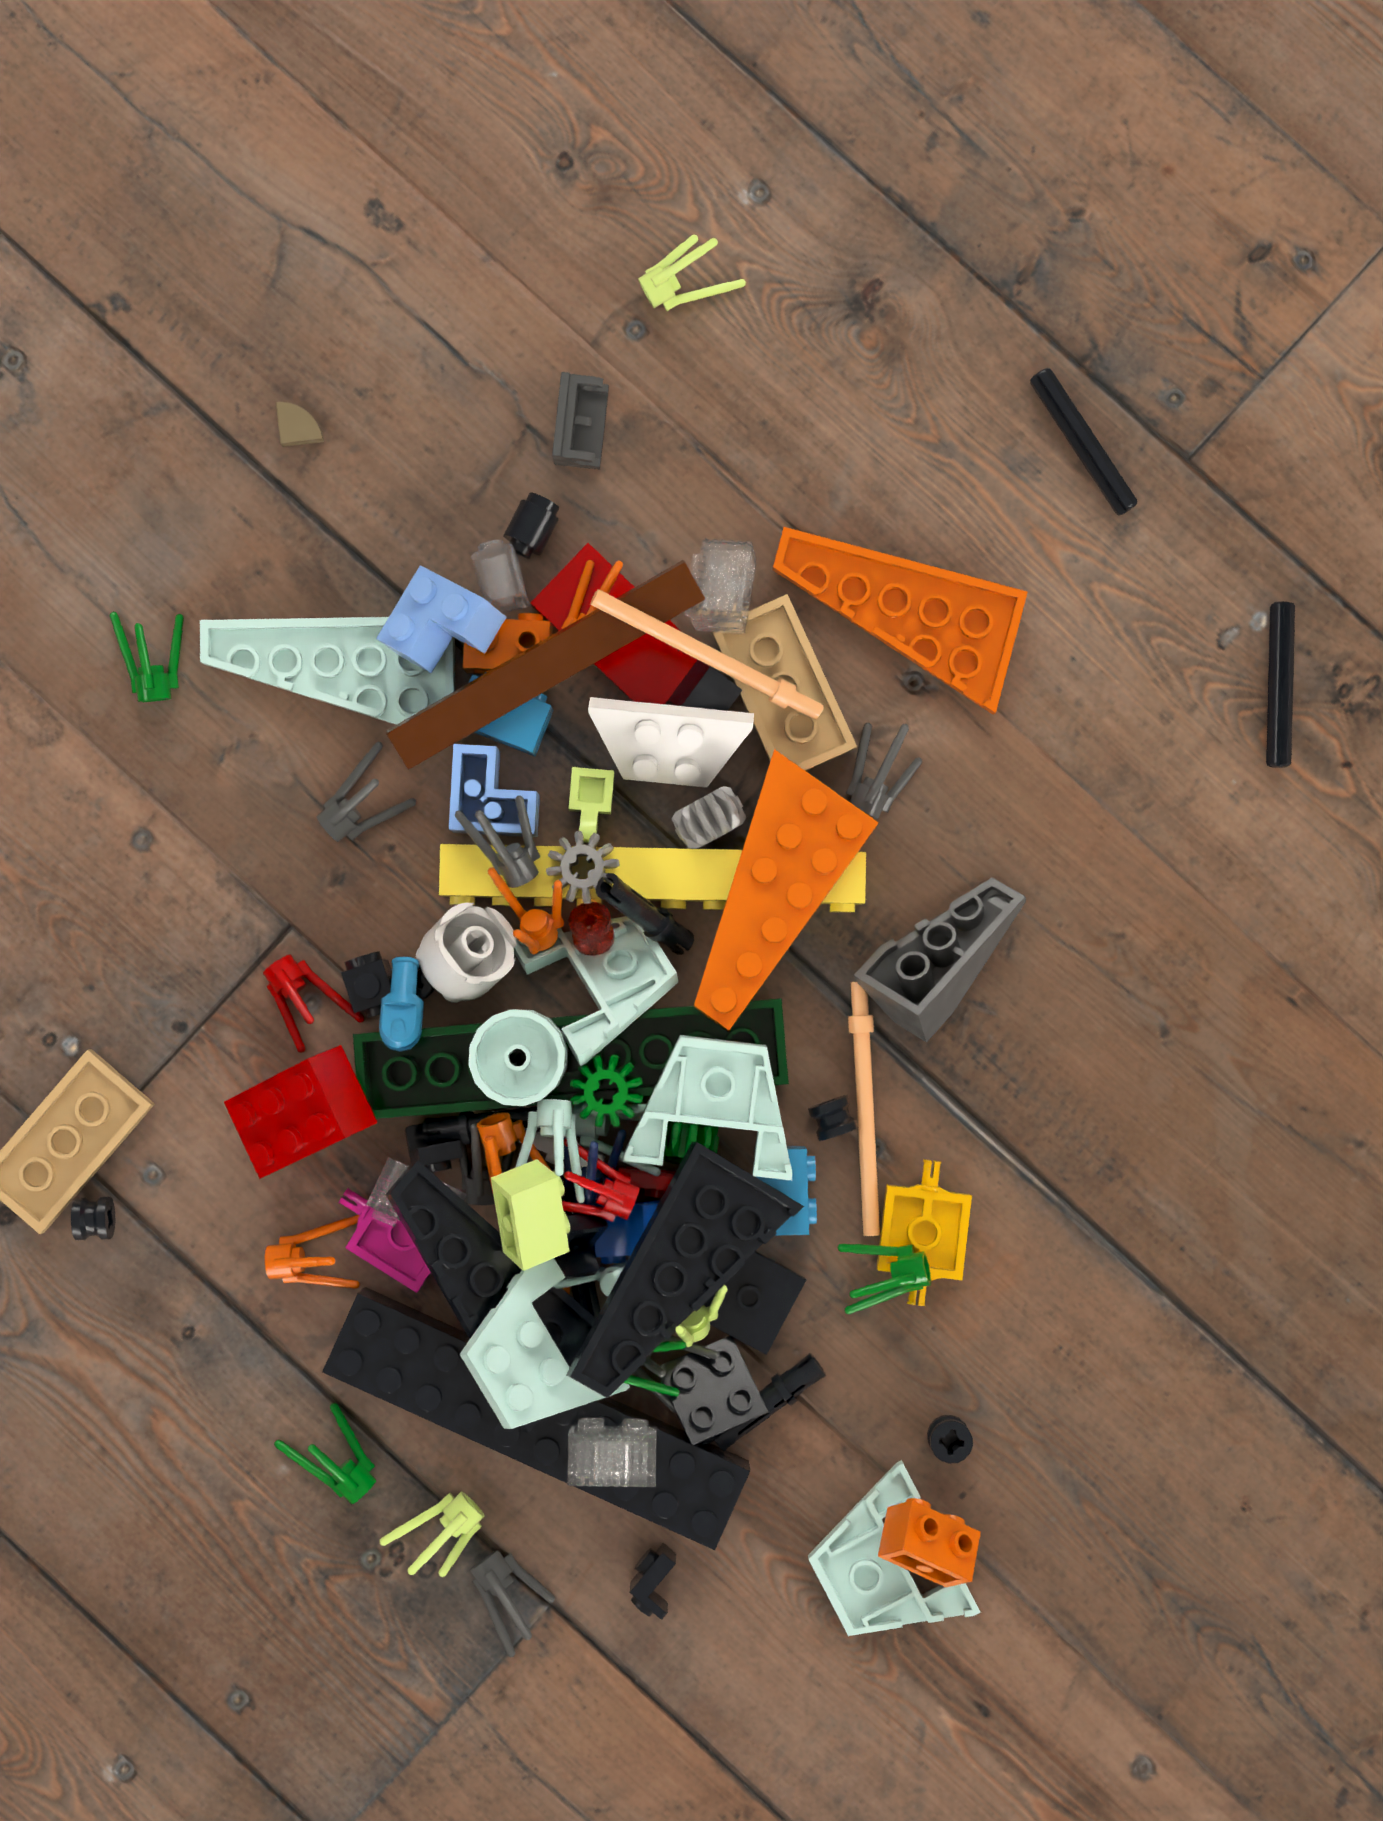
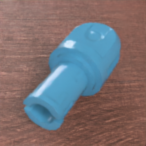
[379,957,424,1052]

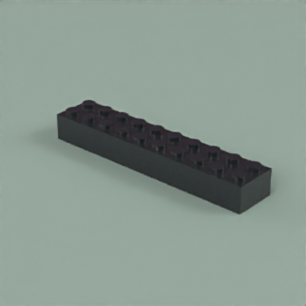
[322,1287,750,1550]

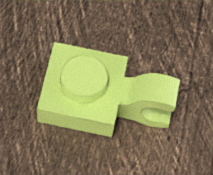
[568,767,615,843]

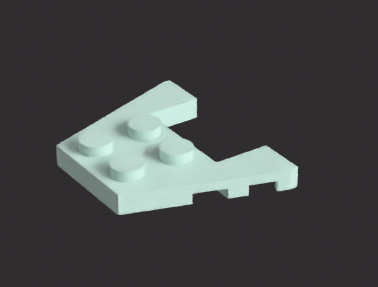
[514,916,678,1066]
[624,1035,793,1181]
[460,1258,630,1429]
[808,1460,981,1636]

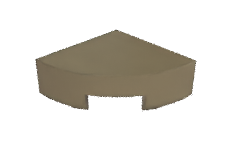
[276,402,324,447]

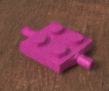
[338,1174,431,1293]

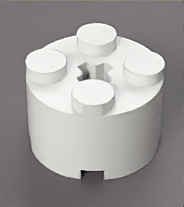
[416,902,517,1003]

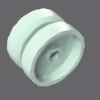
[469,1009,568,1106]

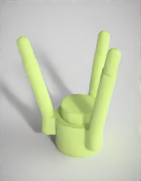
[638,235,746,311]
[675,1285,727,1347]
[380,1491,485,1577]

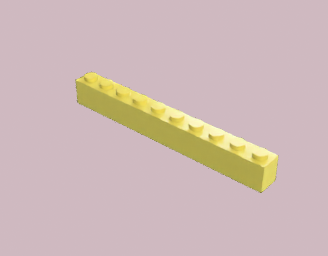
[439,844,866,912]

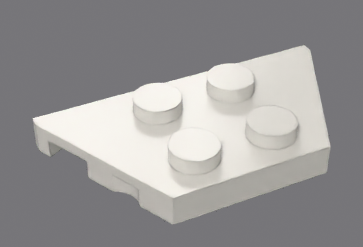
[588,697,754,787]

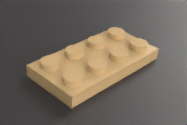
[711,594,857,771]
[0,1049,155,1234]

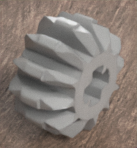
[672,786,746,849]
[546,831,620,904]

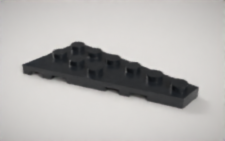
[566,1142,804,1398]
[386,1160,596,1433]

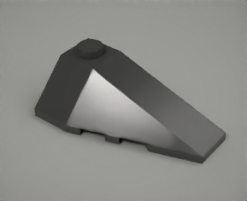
[853,878,1026,1043]

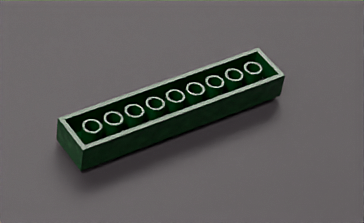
[353,998,789,1119]

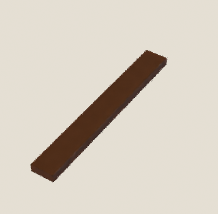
[386,560,705,770]

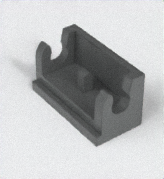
[552,372,609,470]

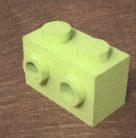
[491,1159,570,1271]

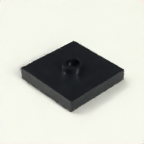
[704,1251,806,1355]

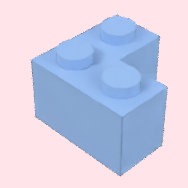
[376,565,506,673]
[449,744,540,837]

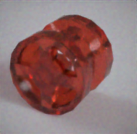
[568,902,615,956]

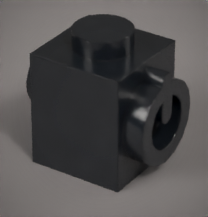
[341,951,392,1018]

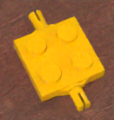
[876,1159,972,1306]

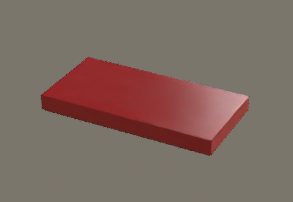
[530,543,697,705]

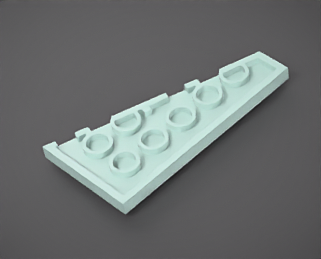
[200,617,456,744]

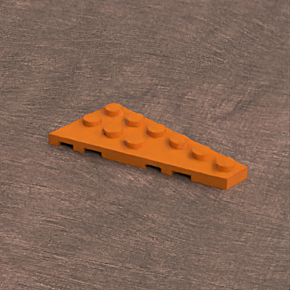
[772,527,1028,715]
[694,749,879,1032]

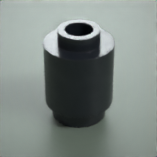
[503,492,559,559]

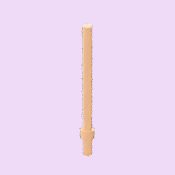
[590,589,824,720]
[848,982,880,1236]

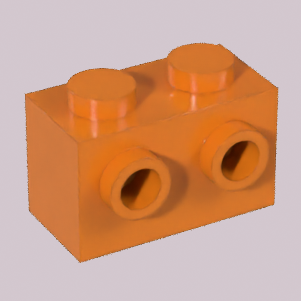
[463,613,553,674]
[878,1498,981,1587]

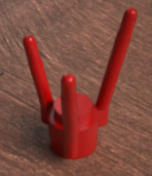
[263,954,364,1053]
[562,1138,640,1222]

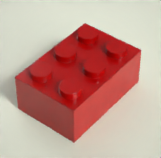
[224,1045,378,1179]

